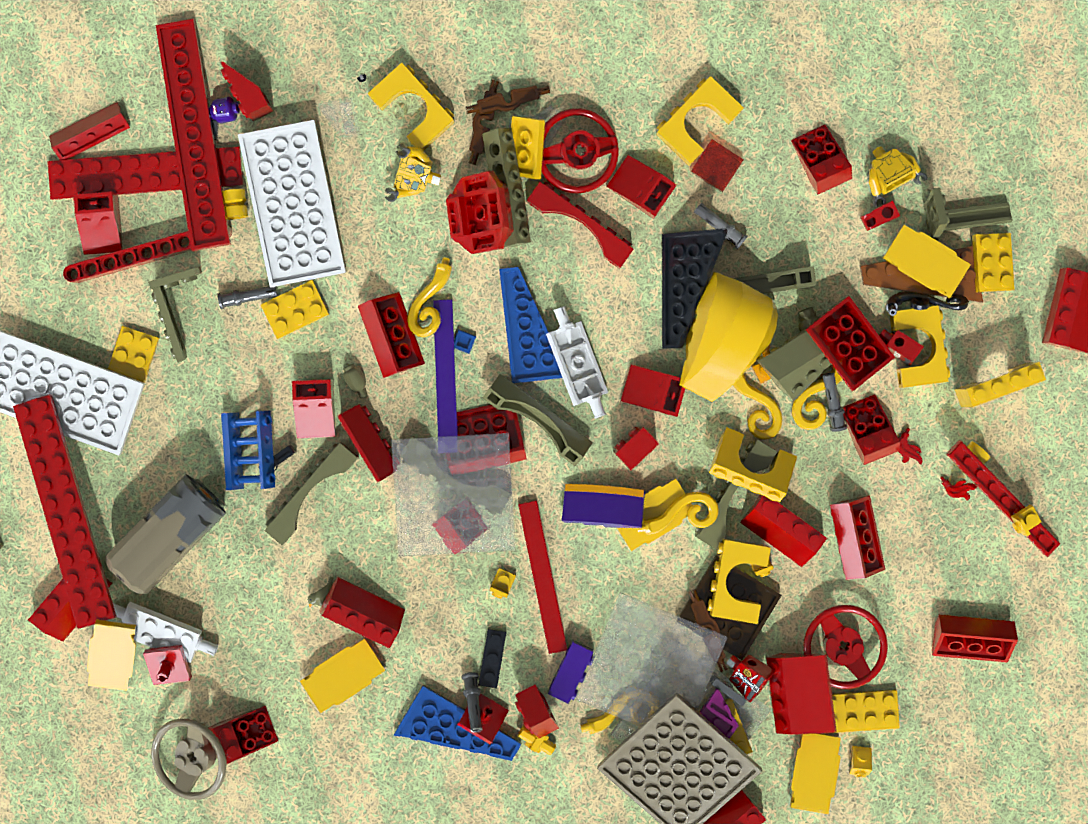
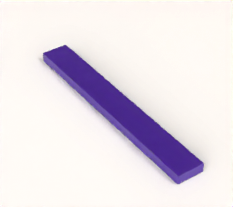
[433,299,458,453]

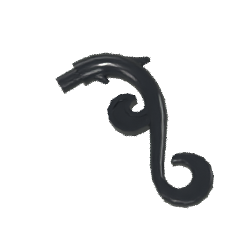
[886,292,969,316]

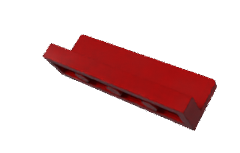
[49,102,130,160]

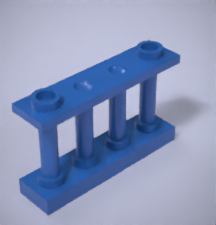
[221,410,276,490]

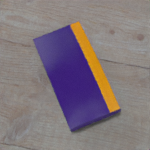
[561,484,645,528]

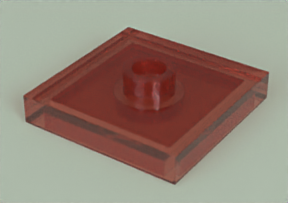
[690,139,744,192]

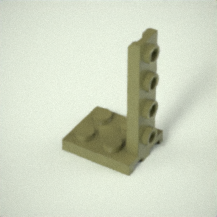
[923,188,1013,241]
[148,267,202,363]

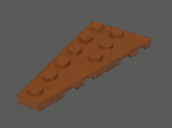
[860,246,983,303]

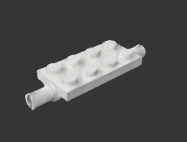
[546,306,608,419]
[113,602,219,663]

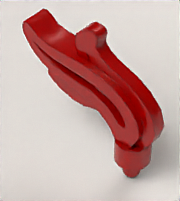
[898,428,923,465]
[940,476,977,501]

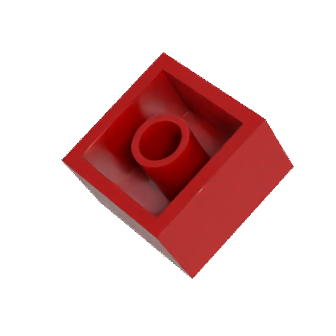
[613,426,659,470]
[515,684,559,739]

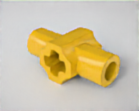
[518,725,556,755]

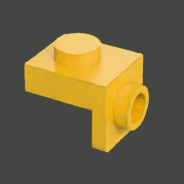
[849,746,872,778]

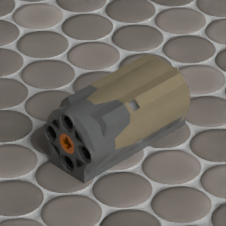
[106,474,226,594]

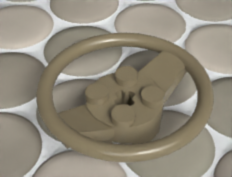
[151,718,226,800]

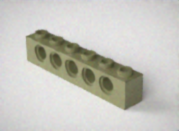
[482,128,531,248]

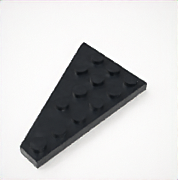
[662,228,727,349]

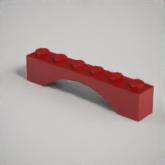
[527,182,634,269]

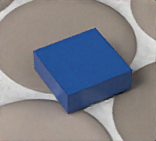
[454,329,476,354]

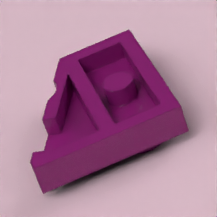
[700,688,739,739]

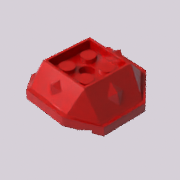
[446,171,514,254]

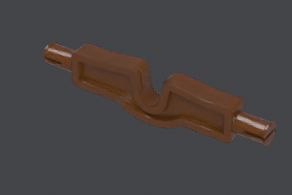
[468,80,499,165]
[465,85,550,115]
[688,589,728,672]

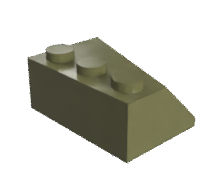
[756,329,831,401]

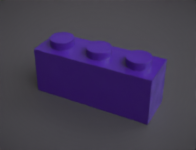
[548,640,595,704]

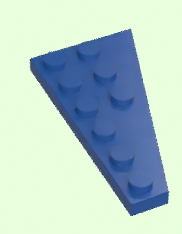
[499,267,563,384]
[393,685,522,761]

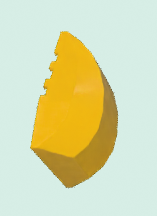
[679,272,778,402]

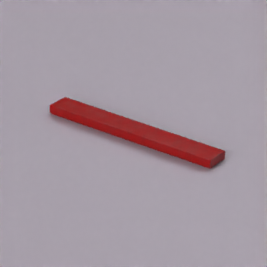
[946,440,1061,557]
[518,500,567,654]

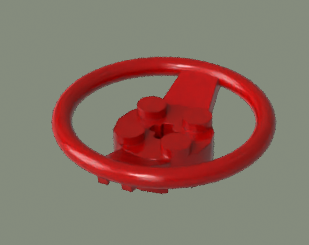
[541,108,619,193]
[803,605,888,689]

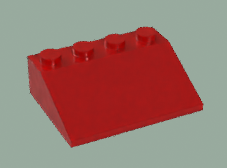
[1042,267,1088,354]
[805,296,895,392]
[446,405,527,476]
[766,653,837,735]

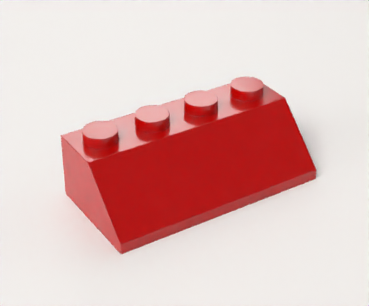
[358,292,425,378]
[337,404,401,483]
[740,494,827,567]
[830,495,886,580]
[319,576,405,649]
[28,577,113,642]
[932,614,1018,663]
[703,790,766,824]

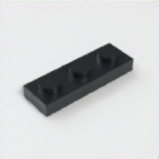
[478,628,507,689]

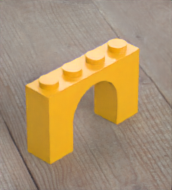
[367,63,454,151]
[656,76,744,166]
[889,306,950,388]
[954,362,1046,407]
[709,427,797,502]
[707,538,771,624]

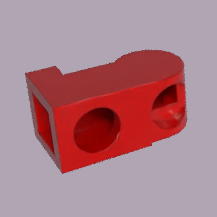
[860,201,900,231]

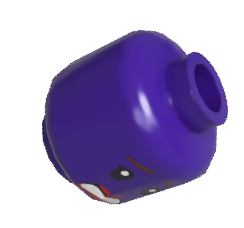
[209,96,240,124]

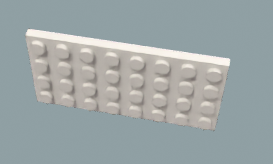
[238,120,346,287]
[0,330,145,455]

